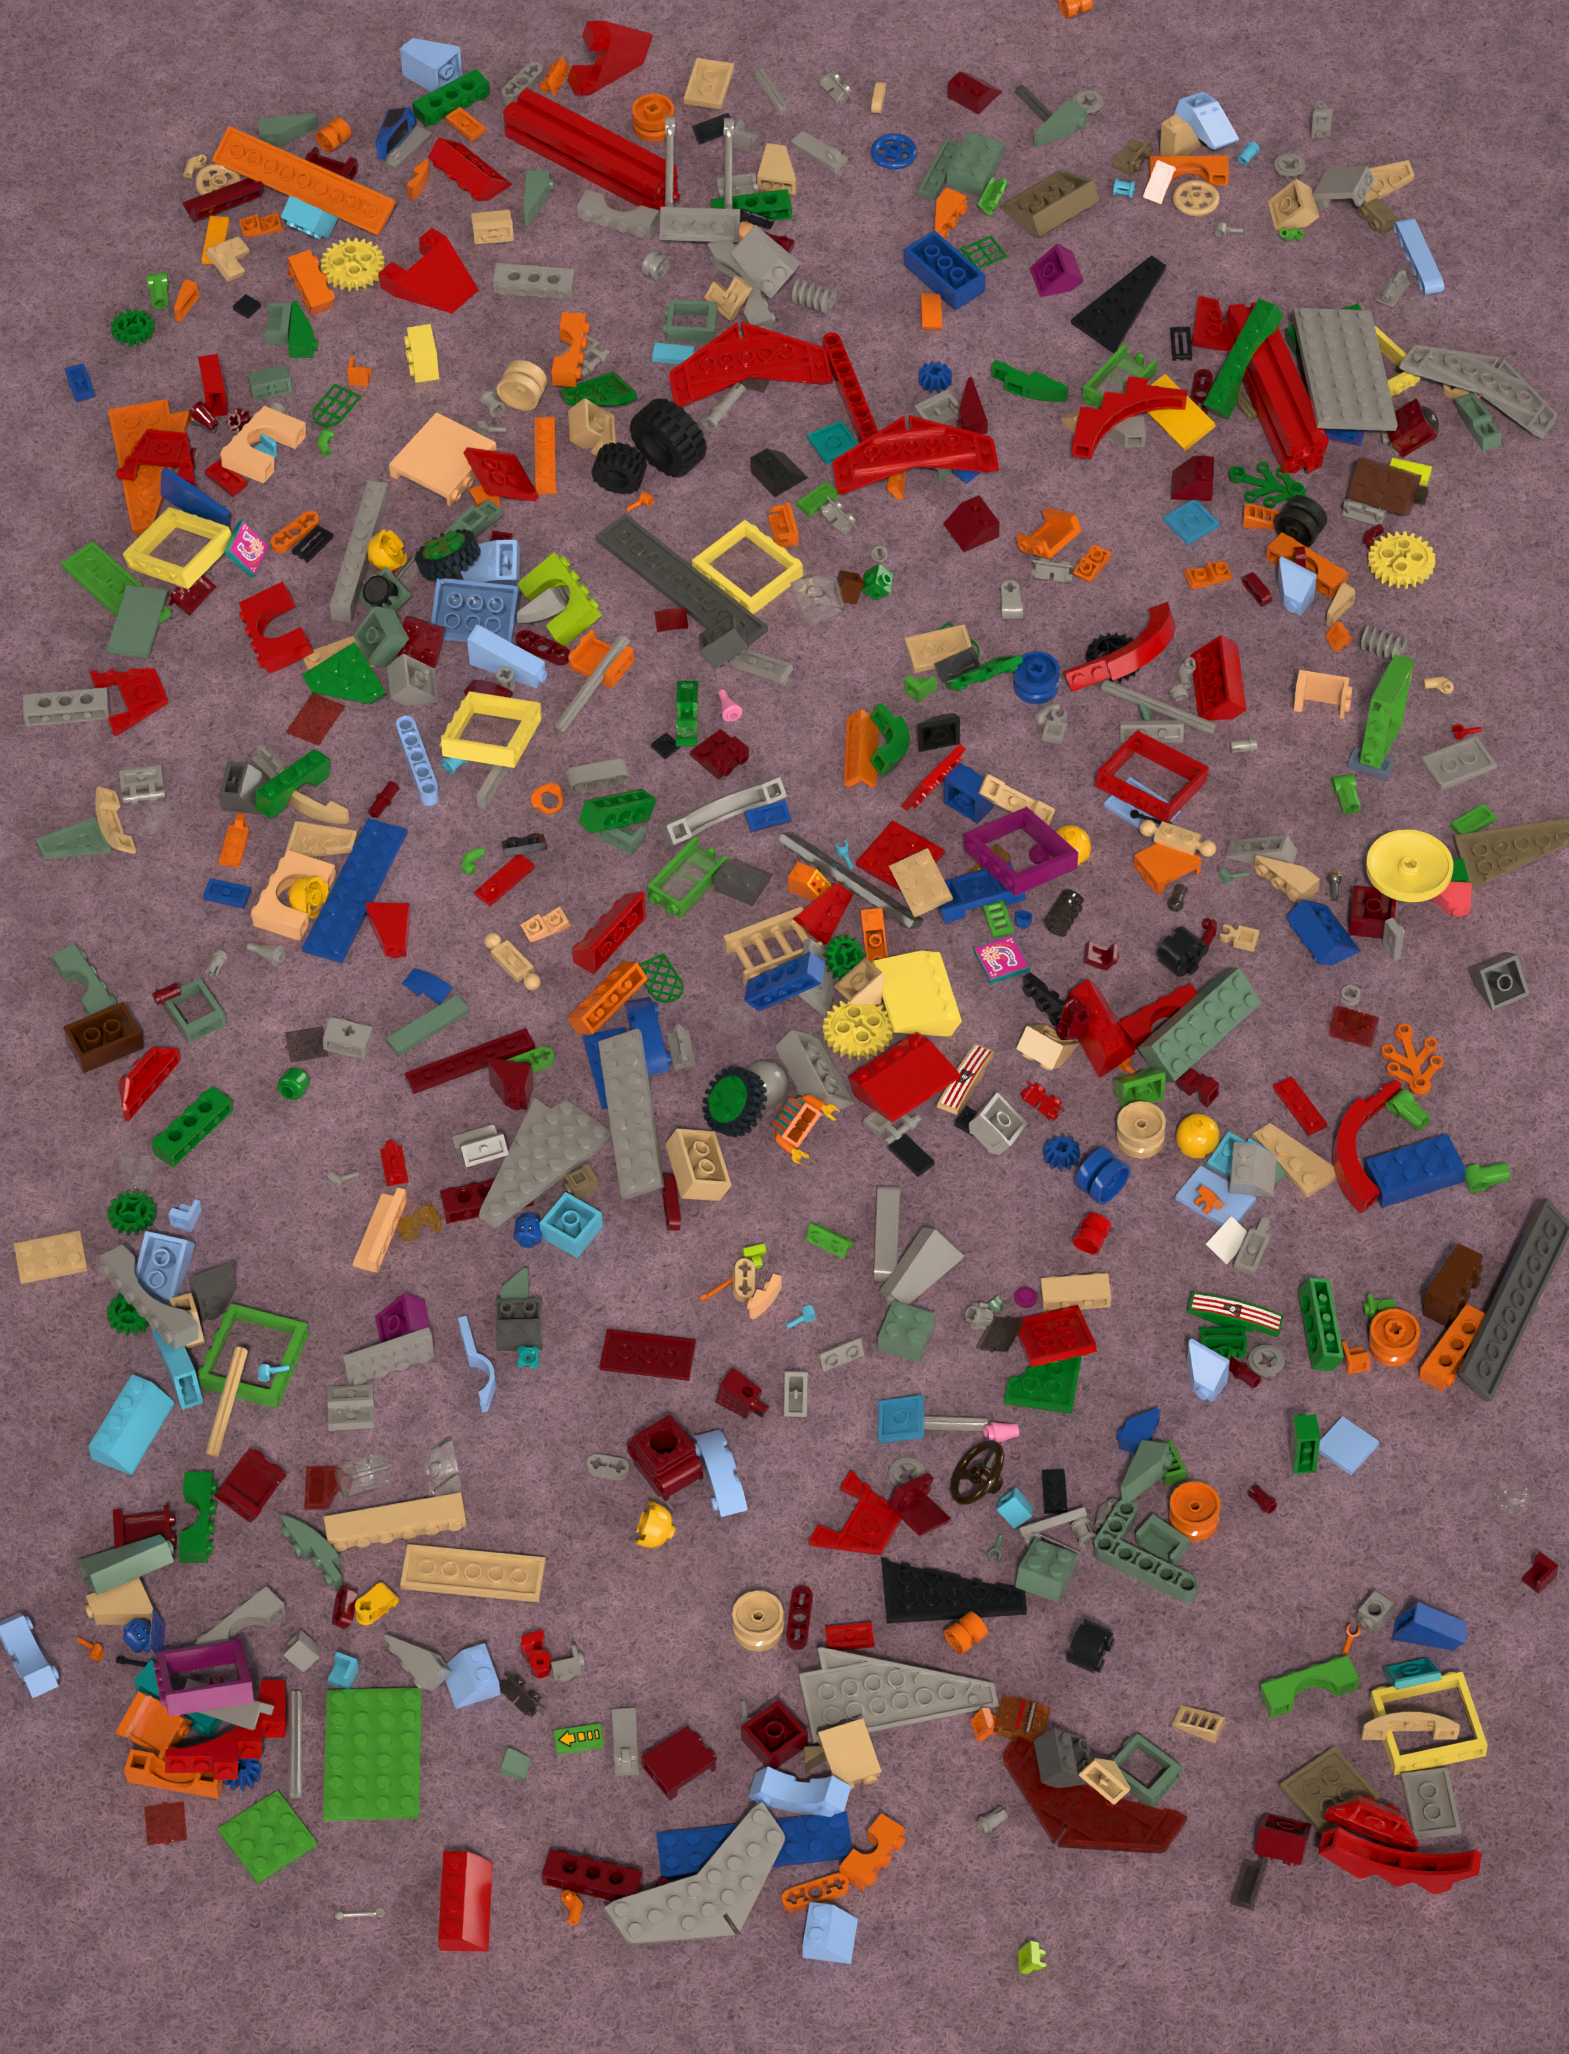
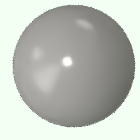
[746,1061,789,1108]

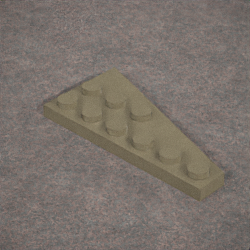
[1454,818,1569,890]

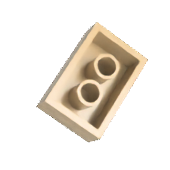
[665,1129,732,1201]

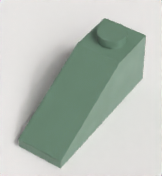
[1034,100,1088,148]
[258,113,318,147]
[524,170,554,226]
[1121,1440,1172,1504]

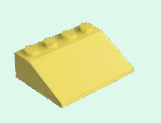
[872,951,962,1037]

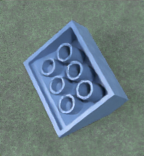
[431,578,522,643]

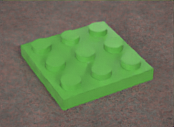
[217,1790,317,1884]

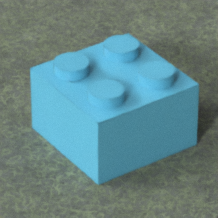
[281,196,338,240]
[539,1192,603,1258]

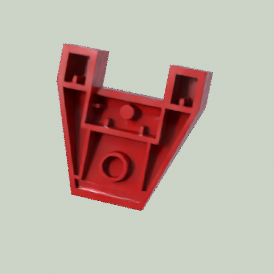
[567,21,653,96]
[379,228,479,314]

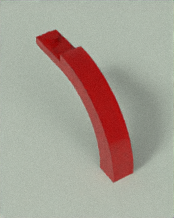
[1064,602,1176,692]
[1333,1079,1402,1214]

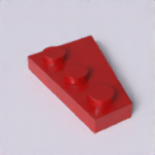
[1191,296,1229,351]
[792,882,853,945]

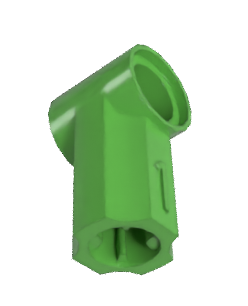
[147,272,169,309]
[1331,773,1361,815]
[1386,1089,1431,1131]
[1464,1162,1511,1194]

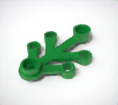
[1229,461,1306,509]

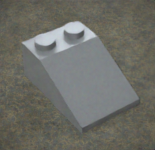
[731,225,800,299]

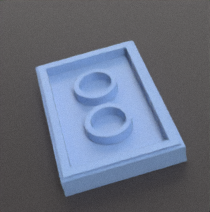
[1104,777,1180,839]
[1175,1165,1256,1227]

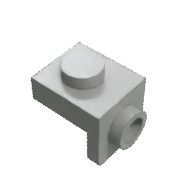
[551,1645,585,1681]

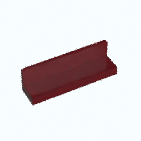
[183,178,264,222]

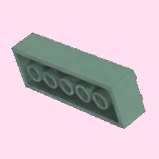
[1137,968,1262,1082]

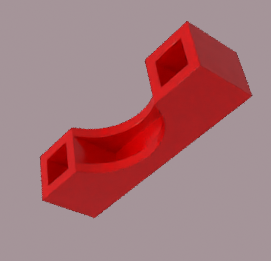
[1119,983,1198,1051]

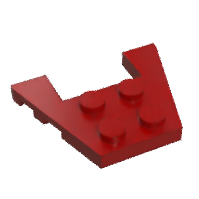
[116,429,195,486]
[89,668,168,736]
[809,1471,902,1555]

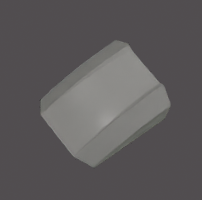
[517,586,569,623]
[969,1092,1028,1155]

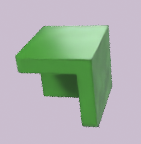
[904,675,937,703]

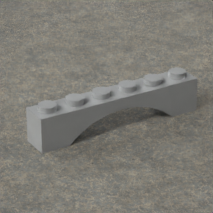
[708,242,776,331]
[659,775,787,845]
[99,1244,198,1350]

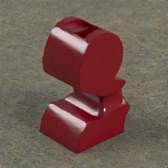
[1175,1068,1219,1108]

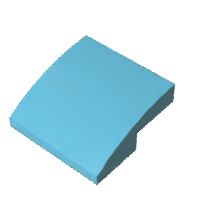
[1206,1131,1268,1178]

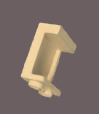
[816,1718,882,1790]

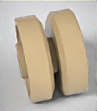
[497,360,548,411]
[1116,1101,1166,1159]
[732,1591,784,1652]

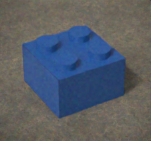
[944,763,993,824]

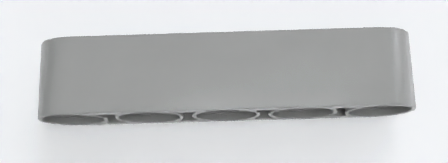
[874,1186,900,1282]

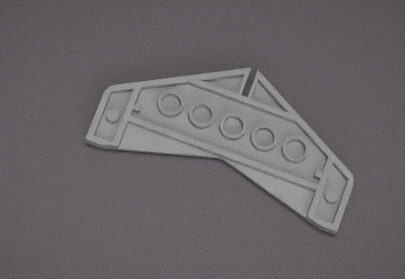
[1399,345,1557,439]
[603,1802,785,1945]

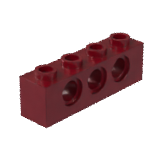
[440,1178,534,1224]
[542,1849,643,1902]

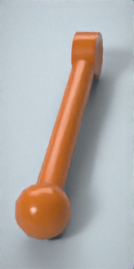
[699,1274,733,1302]

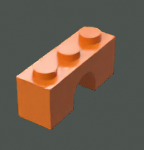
[839,1813,906,1891]

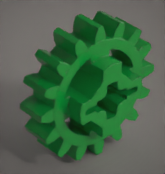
[111,308,155,347]
[822,935,867,980]
[107,1190,156,1236]
[106,1293,150,1336]

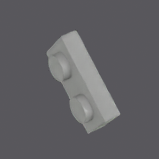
[1382,918,1405,961]

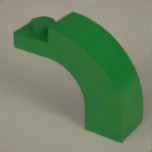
[870,703,910,777]

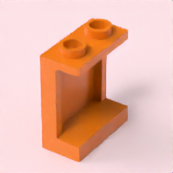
[1015,507,1082,559]
[568,630,634,689]
[1134,843,1202,895]
[115,1691,193,1761]

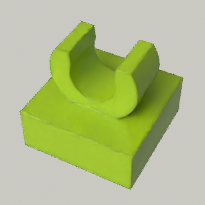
[741,1243,767,1269]
[1018,1941,1047,1974]

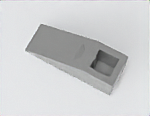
[384,1634,453,1691]

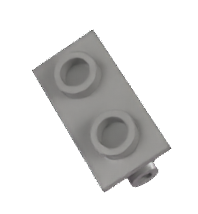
[819,67,853,105]
[1311,101,1333,138]
[1375,269,1411,308]
[820,496,858,536]
[1342,498,1387,526]
[1031,558,1074,584]
[252,745,287,779]
[667,1024,696,1070]
[815,1337,864,1372]

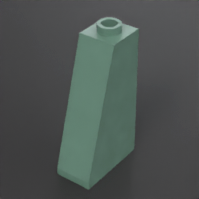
[77,1535,174,1595]

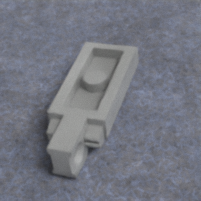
[1234,1217,1272,1276]

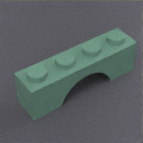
[51,944,117,1017]

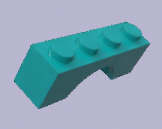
[133,1660,224,1738]

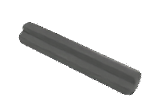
[1016,85,1053,123]

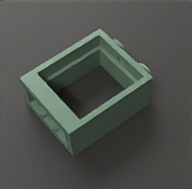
[663,299,718,344]
[163,978,227,1044]
[1109,1734,1182,1809]

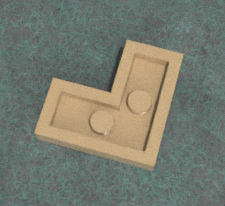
[206,236,250,282]
[704,276,752,321]

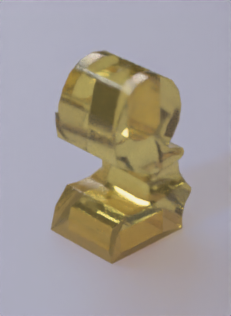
[398,1204,442,1242]

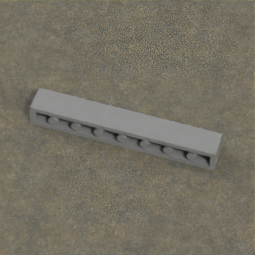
[330,480,389,623]

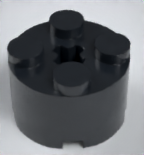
[1157,926,1209,977]
[1067,1618,1115,1673]

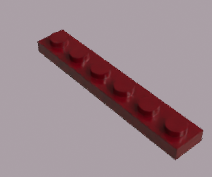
[405,1028,535,1094]

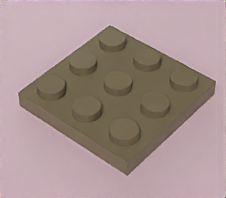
[1279,1746,1381,1836]

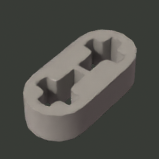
[587,1454,630,1480]

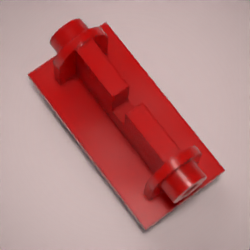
[1020,1080,1065,1121]
[380,1140,409,1186]

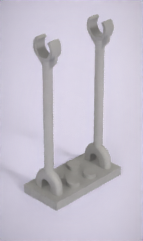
[659,116,740,242]

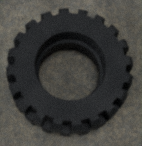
[630,398,707,477]

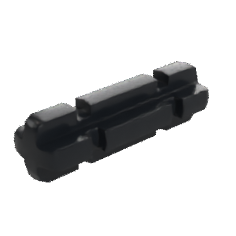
[740,209,774,229]

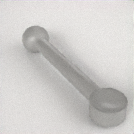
[334,1908,385,1920]

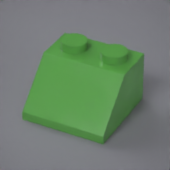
[1114,1068,1166,1109]

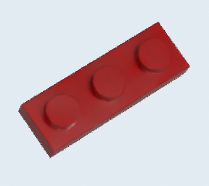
[1273,1076,1327,1136]

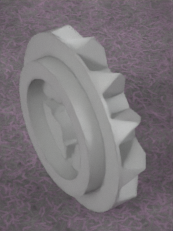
[1072,90,1103,115]
[1274,154,1305,179]
[1248,1345,1285,1379]
[888,1458,925,1487]

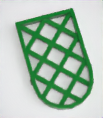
[638,953,684,1003]

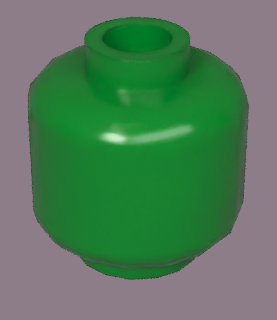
[277,1067,310,1100]

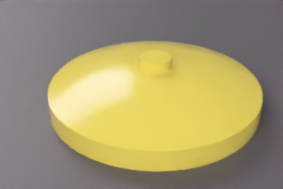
[1366,830,1453,902]

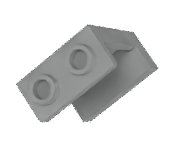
[1312,166,1374,209]
[452,1124,509,1167]

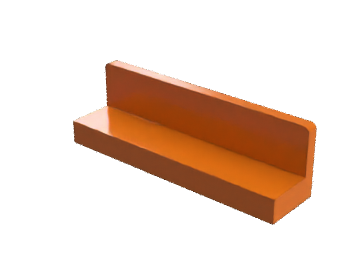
[843,709,879,788]

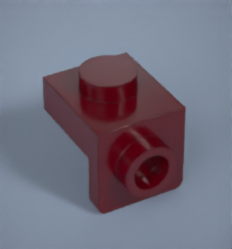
[1084,941,1119,970]

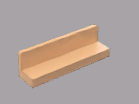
[353,1188,407,1273]

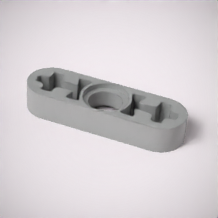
[501,62,543,103]

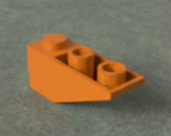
[934,187,968,239]
[859,908,888,963]

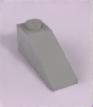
[1225,835,1297,864]

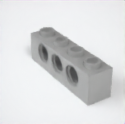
[493,263,576,300]
[23,688,110,726]

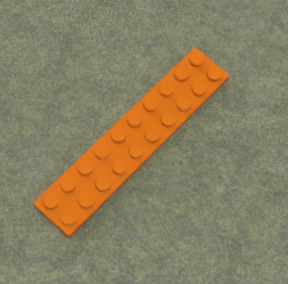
[211,126,396,237]

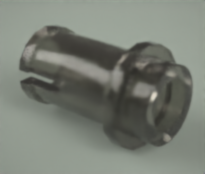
[1167,884,1188,912]

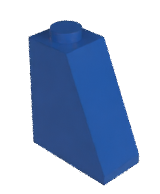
[1392,1602,1467,1650]

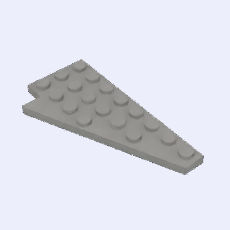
[479,1098,612,1229]
[799,1647,999,1745]

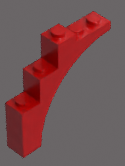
[1072,376,1187,459]
[165,1680,286,1780]
[1318,1827,1482,1894]

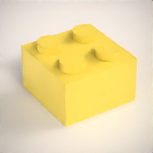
[404,324,439,383]

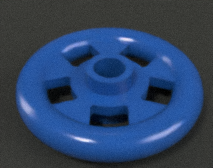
[871,133,917,169]

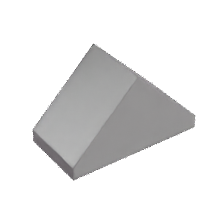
[784,1371,808,1417]

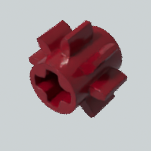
[226,408,251,433]

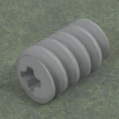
[792,278,837,314]
[1361,624,1407,659]

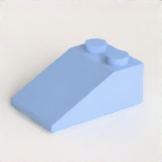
[135,1231,195,1306]

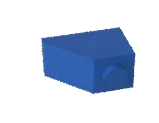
[1116,1408,1161,1454]

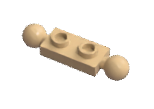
[1139,820,1216,857]
[484,932,541,990]

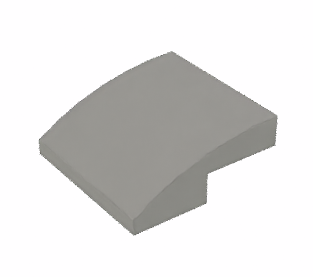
[327,1384,374,1431]

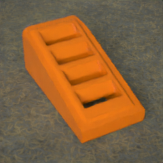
[174,279,200,322]
[1243,503,1281,530]

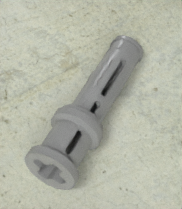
[701,383,746,432]

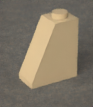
[1160,114,1201,156]
[757,143,796,195]
[84,1577,154,1625]

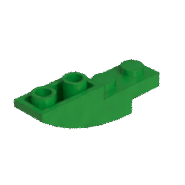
[991,359,1068,402]

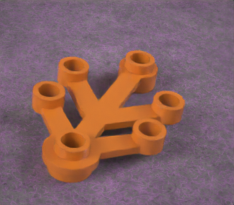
[1381,1023,1443,1096]

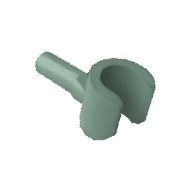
[1218,868,1250,884]
[988,1534,1003,1564]

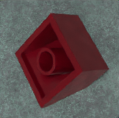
[948,71,1002,115]
[1171,455,1214,501]
[943,495,1000,553]
[487,1057,533,1110]
[1254,1812,1312,1866]

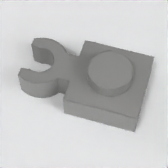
[1042,709,1067,745]

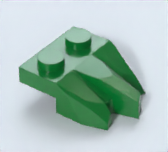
[1199,1327,1248,1360]

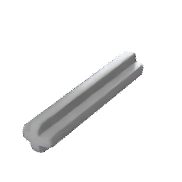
[755,68,787,112]
[924,1416,988,1431]

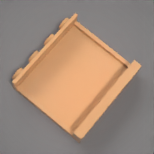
[389,412,497,507]

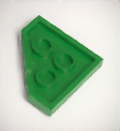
[559,371,637,405]
[302,642,387,705]
[945,654,1023,691]
[1004,1355,1082,1414]

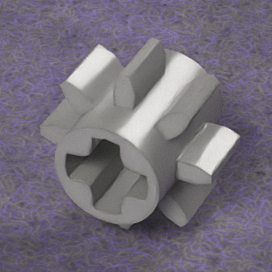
[965,1302,993,1330]

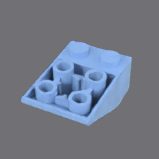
[1174,91,1239,150]
[460,540,520,586]

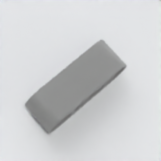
[566,759,630,795]

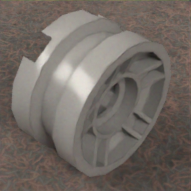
[642,249,671,281]

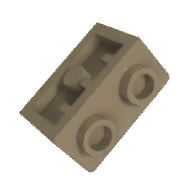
[1112,138,1153,176]
[1358,198,1400,236]

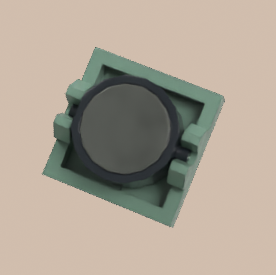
[358,567,412,613]

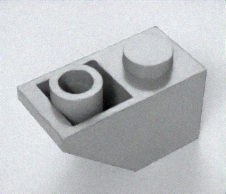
[1106,416,1146,448]

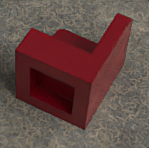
[654,608,688,632]
[1522,1552,1559,1594]

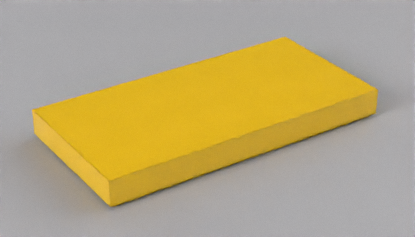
[1146,374,1216,451]

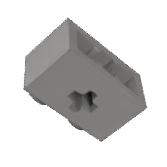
[323,1017,373,1059]

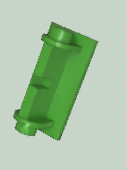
[977,177,1008,217]
[806,1223,854,1259]

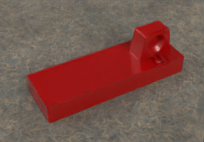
[474,854,535,907]

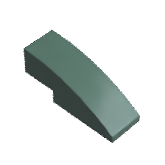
[1455,392,1501,451]

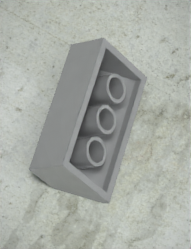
[775,1030,856,1116]

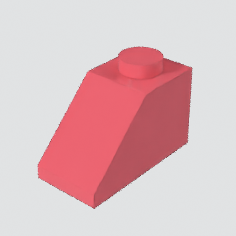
[1432,881,1472,917]

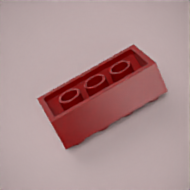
[428,137,512,201]
[1190,635,1246,721]
[572,892,646,975]
[1067,979,1135,1078]
[438,1851,493,1952]

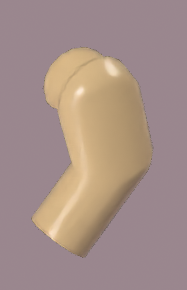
[183,154,207,178]
[1423,677,1454,694]

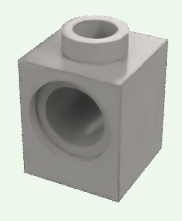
[1357,1591,1394,1633]

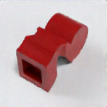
[520,1630,551,1679]

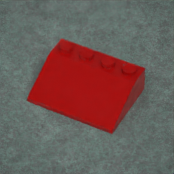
[848,1032,961,1123]

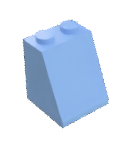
[400,38,463,92]

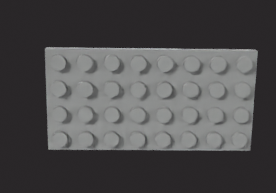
[1292,308,1398,431]

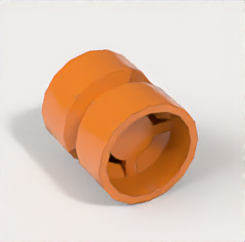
[1058,0,1093,18]
[315,117,352,153]
[944,1611,988,1655]

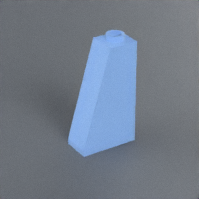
[467,624,547,688]

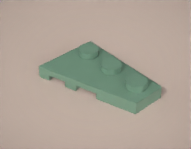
[35,817,111,860]

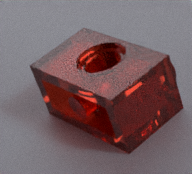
[1329,1006,1379,1048]

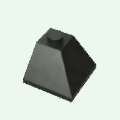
[918,713,960,752]

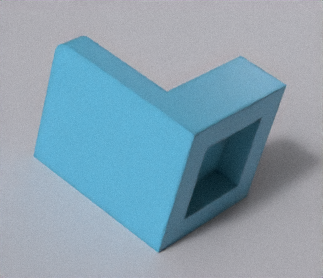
[997,1487,1033,1529]
[327,1652,359,1689]

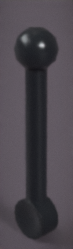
[1130,810,1173,825]
[116,1656,148,1667]

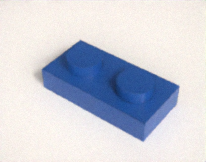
[64,363,95,402]
[744,800,792,833]
[203,878,251,909]

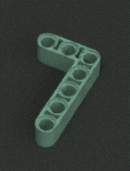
[1094,1499,1198,1603]

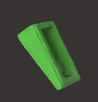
[980,900,1014,938]
[1162,1440,1187,1486]

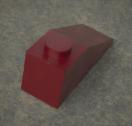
[956,377,988,434]

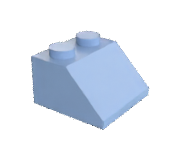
[445,1643,501,1709]
[802,1902,858,1964]

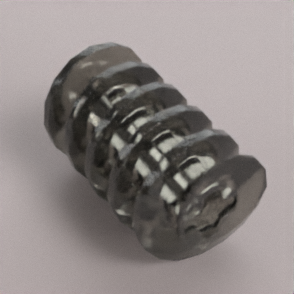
[1044,889,1084,937]

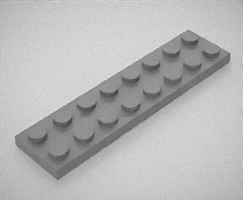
[598,1028,665,1199]

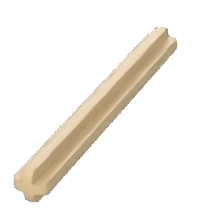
[206,1347,248,1457]

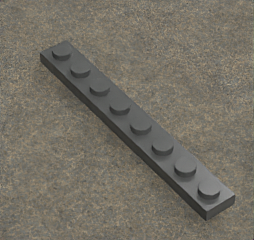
[778,832,924,929]

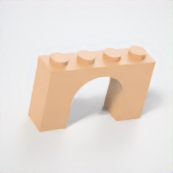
[220,406,306,484]
[251,850,336,941]

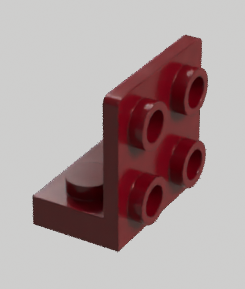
[1387,399,1437,458]
[888,1473,950,1536]

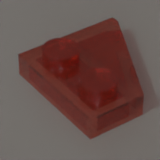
[304,1466,351,1510]

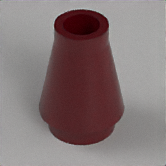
[189,401,219,431]

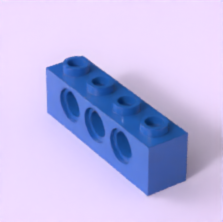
[744,952,825,1011]

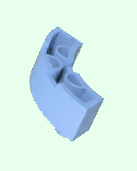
[694,1429,748,1517]
[0,1612,59,1698]
[748,1767,851,1817]

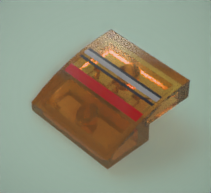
[993,1697,1051,1743]

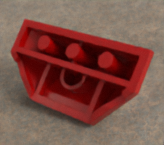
[118,1047,181,1122]
[1322,1795,1419,1852]

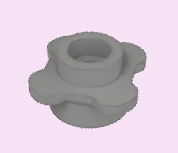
[1168,684,1190,702]

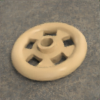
[195,163,242,195]
[1173,180,1220,216]

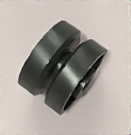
[1274,495,1328,547]

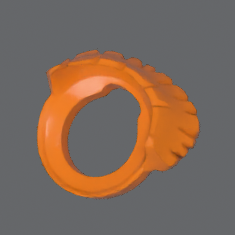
[530,783,563,814]

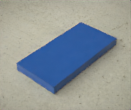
[160,467,229,527]

